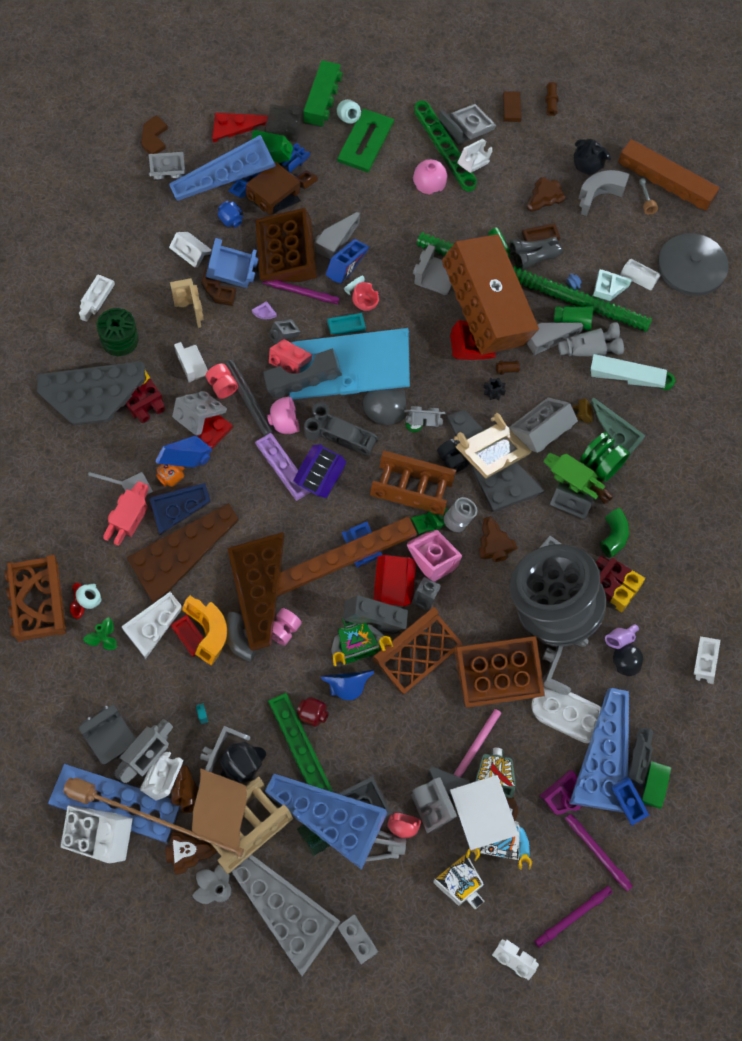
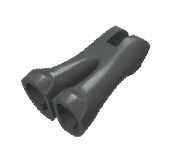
[510,237,563,270]

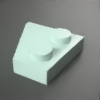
[593,269,632,301]

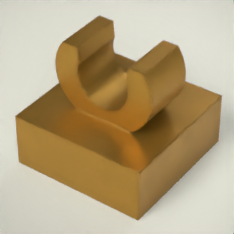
[572,398,593,423]

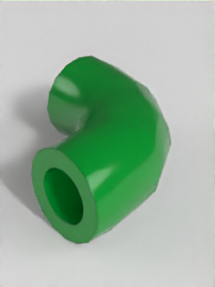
[600,508,629,558]

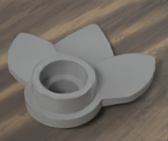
[192,864,232,904]

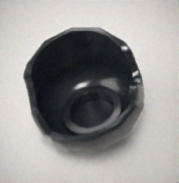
[613,644,643,676]

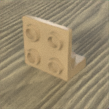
[170,278,204,328]

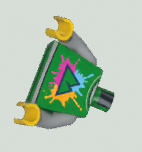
[331,618,393,666]

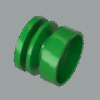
[580,432,630,482]

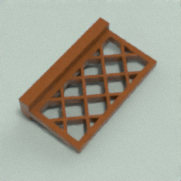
[372,607,463,695]

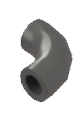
[226,612,256,662]

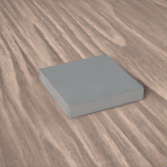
[450,104,496,140]

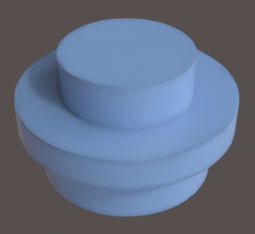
[566,273,582,290]

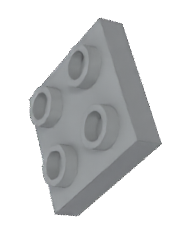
[411,777,457,834]

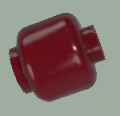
[297,697,329,727]

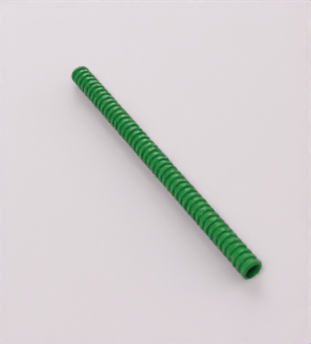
[417,232,652,332]

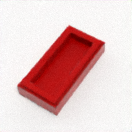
[170,614,204,657]

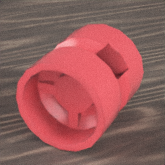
[205,364,238,399]

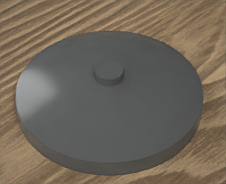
[658,233,729,296]

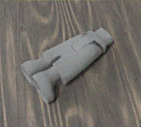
[558,322,624,357]

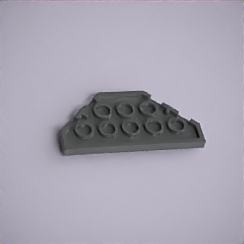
[37,361,145,425]

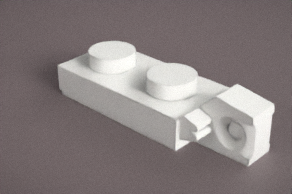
[79,275,115,322]

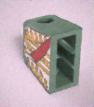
[475,748,516,798]

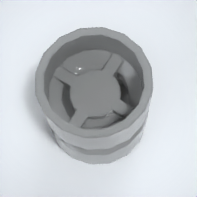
[443,497,477,532]

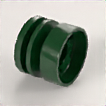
[96,308,139,356]

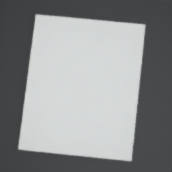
[450,775,519,850]

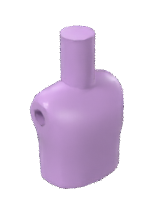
[605,624,639,649]

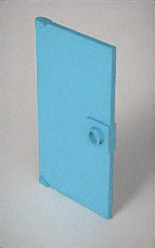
[290,328,410,400]

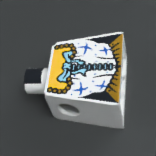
[434,854,484,910]

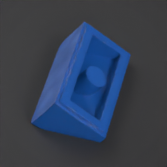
[612,777,650,825]

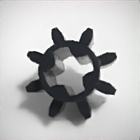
[483,377,506,401]

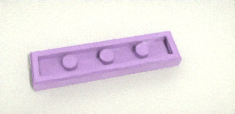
[255,433,311,501]

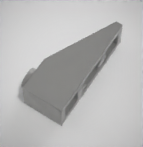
[314,212,360,259]
[527,323,583,355]

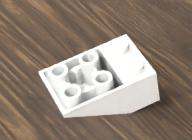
[61,805,133,863]

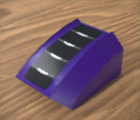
[293,444,346,498]

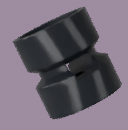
[437,439,470,473]

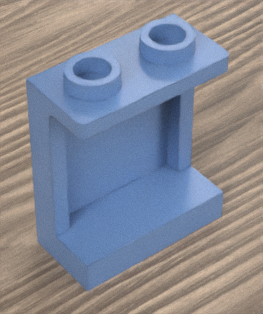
[206,238,258,288]

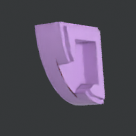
[252,301,277,319]

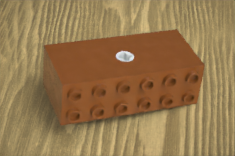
[442,234,539,355]

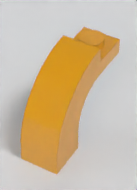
[182,595,227,665]

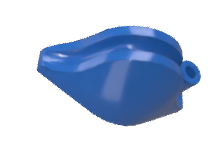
[321,670,374,700]

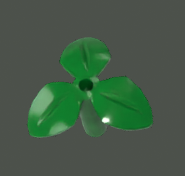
[83,617,117,650]

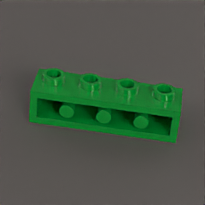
[303,60,343,127]

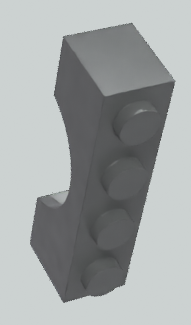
[263,348,342,398]

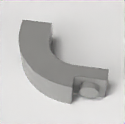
[578,170,629,216]

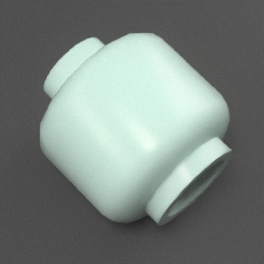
[337,99,361,124]

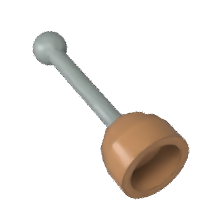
[639,178,658,215]

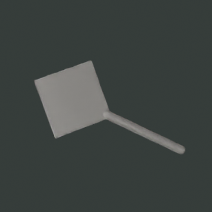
[88,472,153,495]

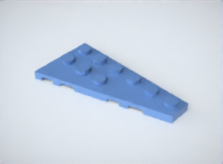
[569,688,629,813]
[265,774,387,870]

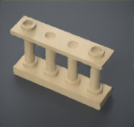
[198,777,293,875]

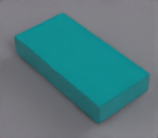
[327,313,366,335]

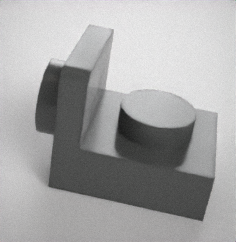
[269,319,301,344]
[411,577,441,612]

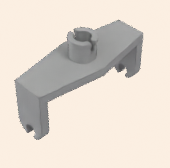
[542,639,588,695]
[199,726,250,786]

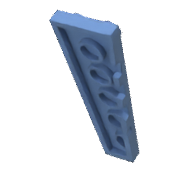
[169,135,276,201]

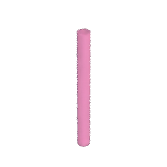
[453,709,501,778]

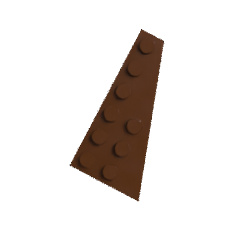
[127,503,239,604]
[227,532,285,651]

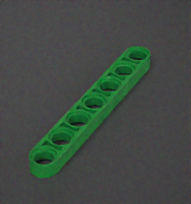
[414,100,477,192]

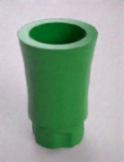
[554,306,593,331]

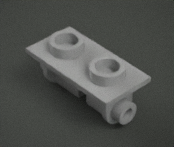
[404,406,445,427]
[338,914,378,964]

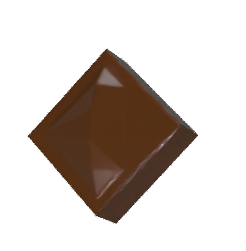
[295,170,318,189]

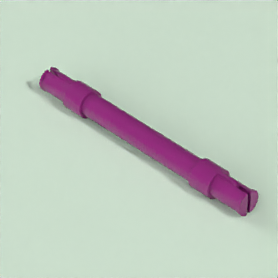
[263,280,340,305]
[565,813,633,892]
[534,885,613,948]

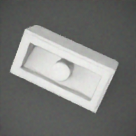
[621,259,661,290]

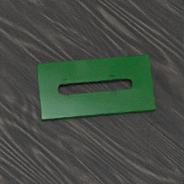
[337,108,394,173]

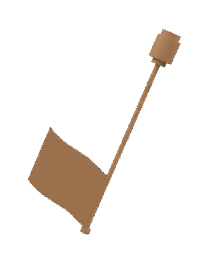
[63,768,247,857]

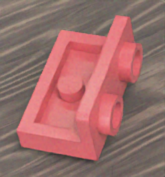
[269,339,312,374]

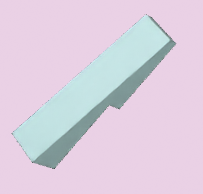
[591,354,667,388]

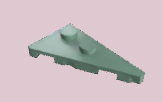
[590,398,645,455]

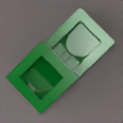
[410,508,448,537]
[641,761,671,809]

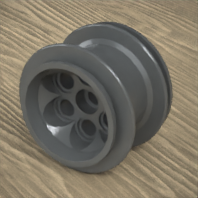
[510,544,606,646]

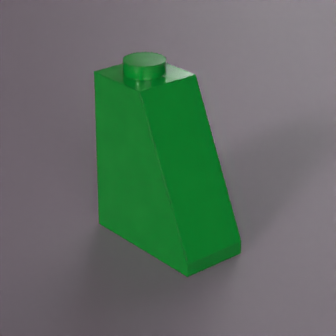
[251,130,293,163]

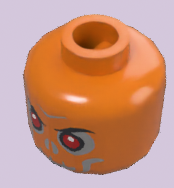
[156,464,185,487]

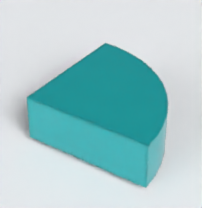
[196,703,208,724]

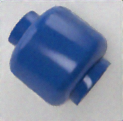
[218,201,244,228]

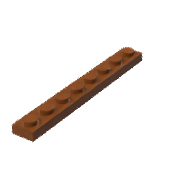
[277,516,417,597]

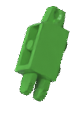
[543,453,605,499]

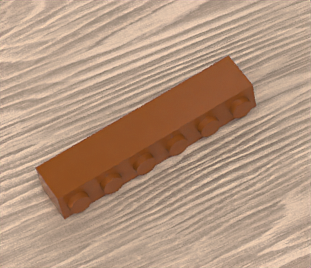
[618,139,720,211]

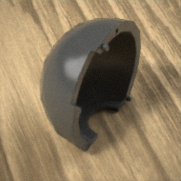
[362,388,406,425]

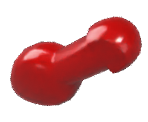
[70,583,85,619]

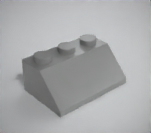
[508,397,578,453]

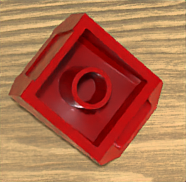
[450,320,497,360]
[373,555,416,606]

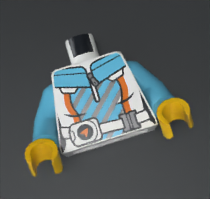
[466,809,532,870]

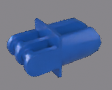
[278,143,310,173]

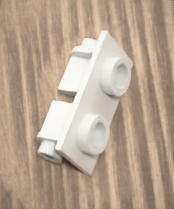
[492,939,539,980]

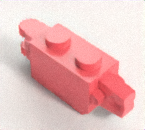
[103,481,149,546]

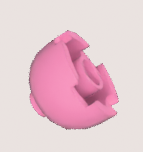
[413,159,447,194]
[267,397,300,434]

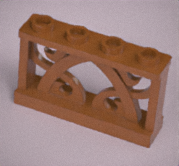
[5,555,66,642]

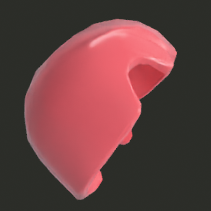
[352,282,379,311]
[388,813,421,838]

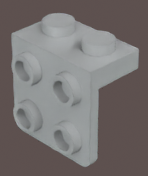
[149,152,185,179]
[413,244,452,295]
[172,391,227,435]

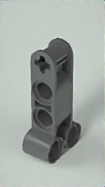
[304,403,379,456]

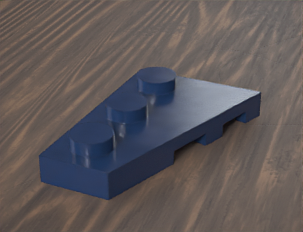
[150,483,211,535]

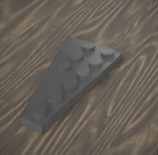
[447,410,545,512]

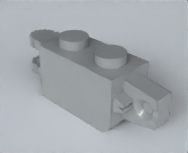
[114,719,173,783]

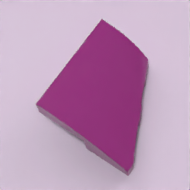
[539,770,582,815]

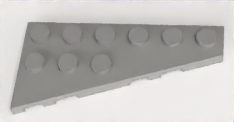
[231,854,341,977]

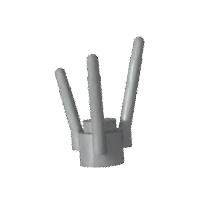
[365,830,406,862]

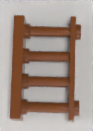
[370,450,456,515]

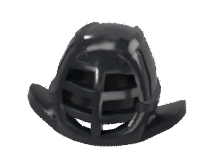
[573,139,611,176]
[220,741,266,783]

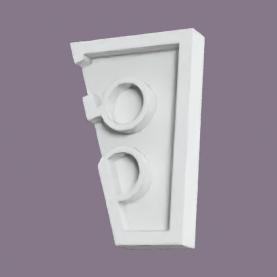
[122,592,182,659]

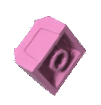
[407,530,462,582]

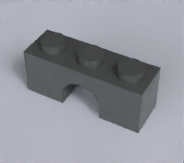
[343,595,408,634]

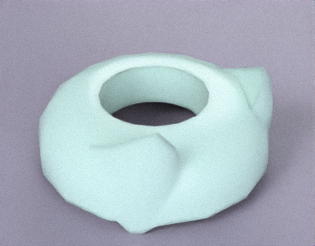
[344,275,365,295]
[75,584,101,609]

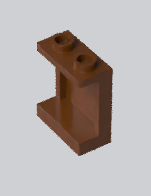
[246,162,300,215]

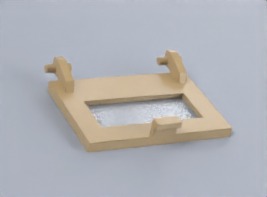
[454,413,531,478]

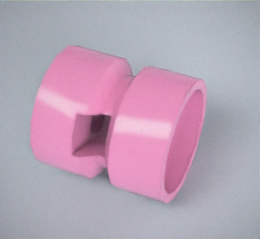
[272,608,302,646]

